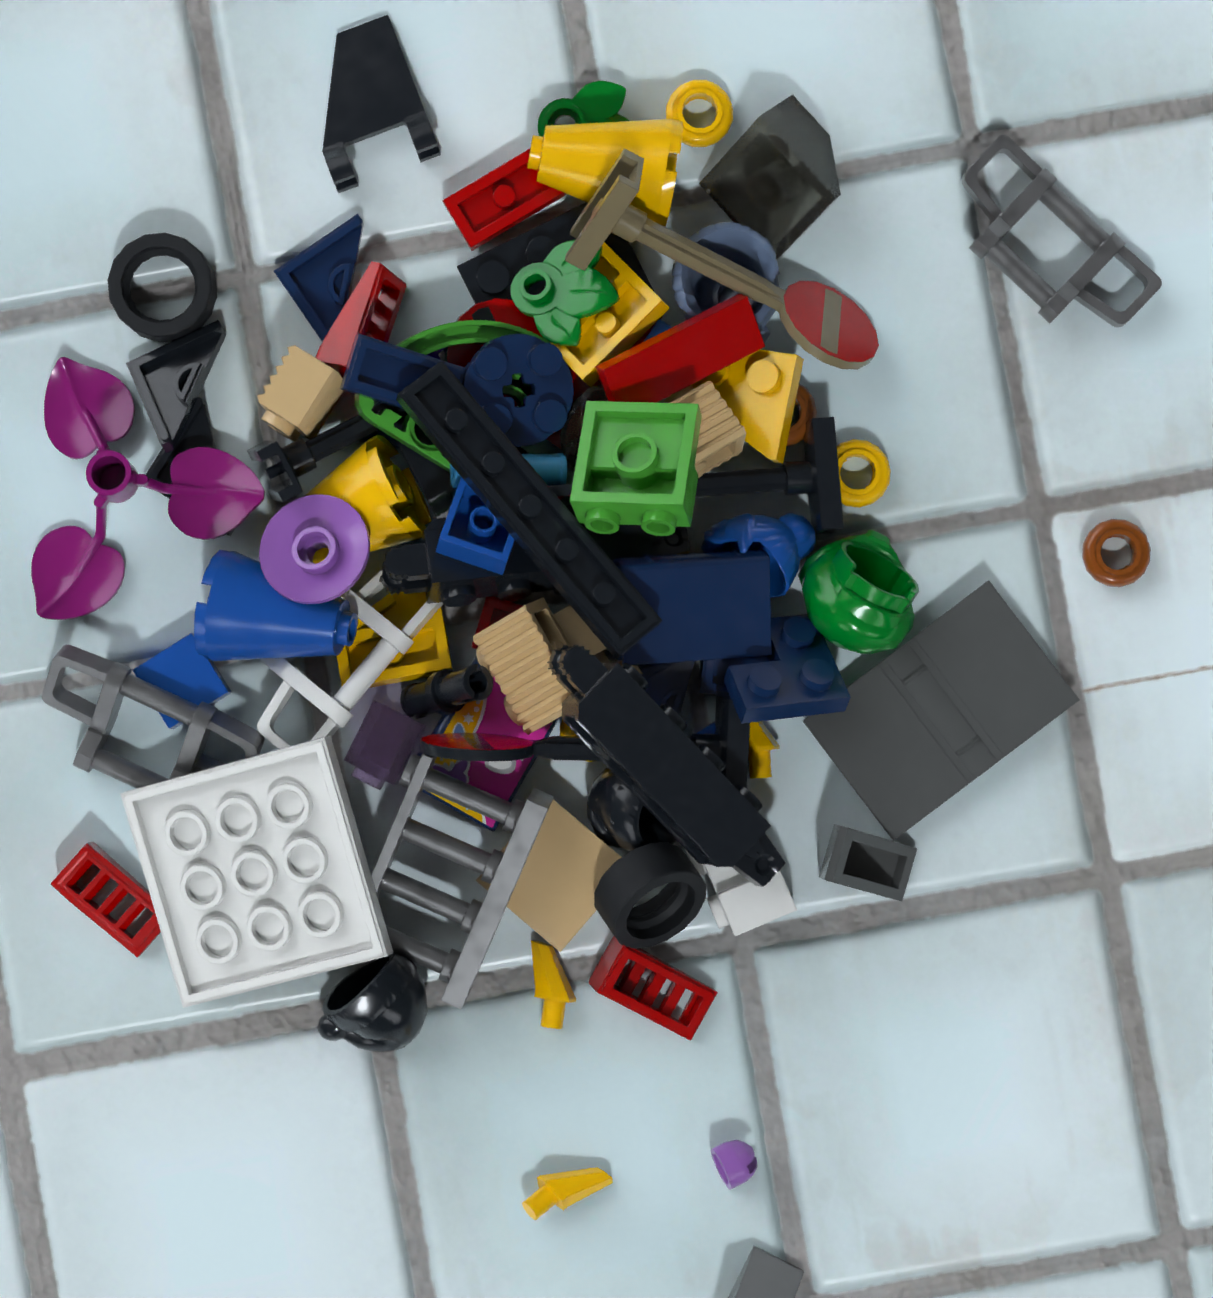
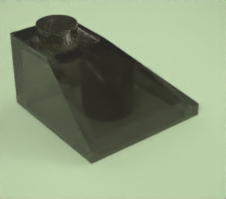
[699,94,841,261]

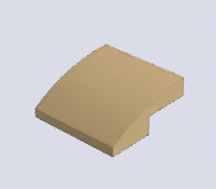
[476,799,621,952]

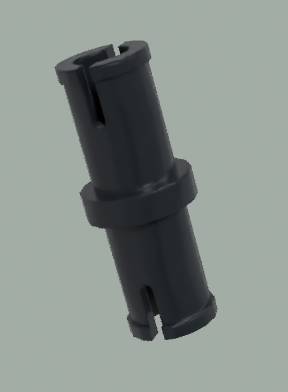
[400,664,493,719]

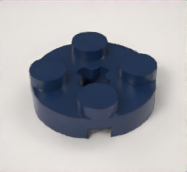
[462,334,574,447]

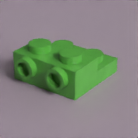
[570,401,702,536]

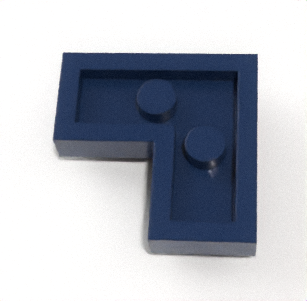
[724,614,851,724]

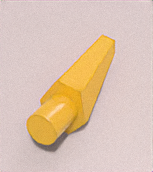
[748,721,780,779]
[531,940,576,1029]
[522,1167,613,1220]

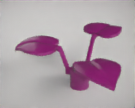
[31,357,265,620]

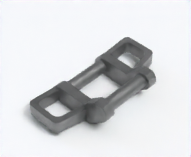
[962,135,1162,327]
[42,645,264,788]

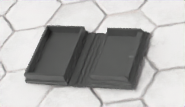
[803,580,1080,841]

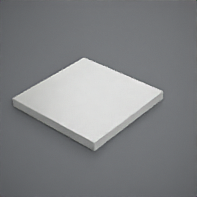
[120,735,393,1008]

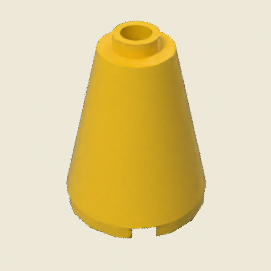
[527,119,683,226]
[303,435,431,563]

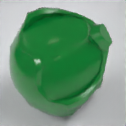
[798,530,919,654]

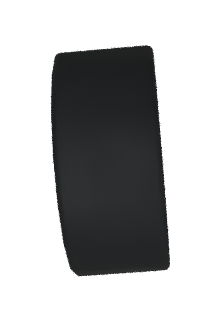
[107,233,217,343]
[594,842,706,949]

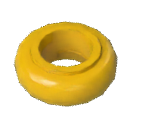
[666,80,733,147]
[837,439,891,508]

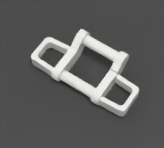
[257,570,443,749]

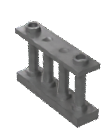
[371,753,554,1009]

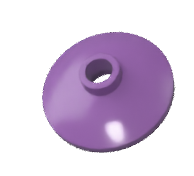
[259,494,370,604]

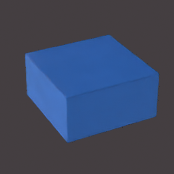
[436,477,515,575]
[133,633,232,729]

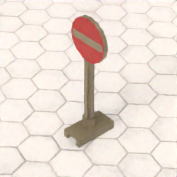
[565,148,879,370]

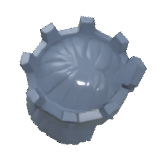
[671,222,781,344]

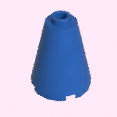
[194,550,358,661]

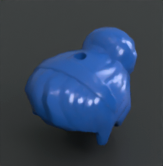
[701,513,816,597]

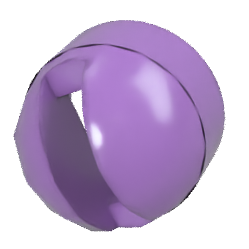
[711,1140,757,1190]

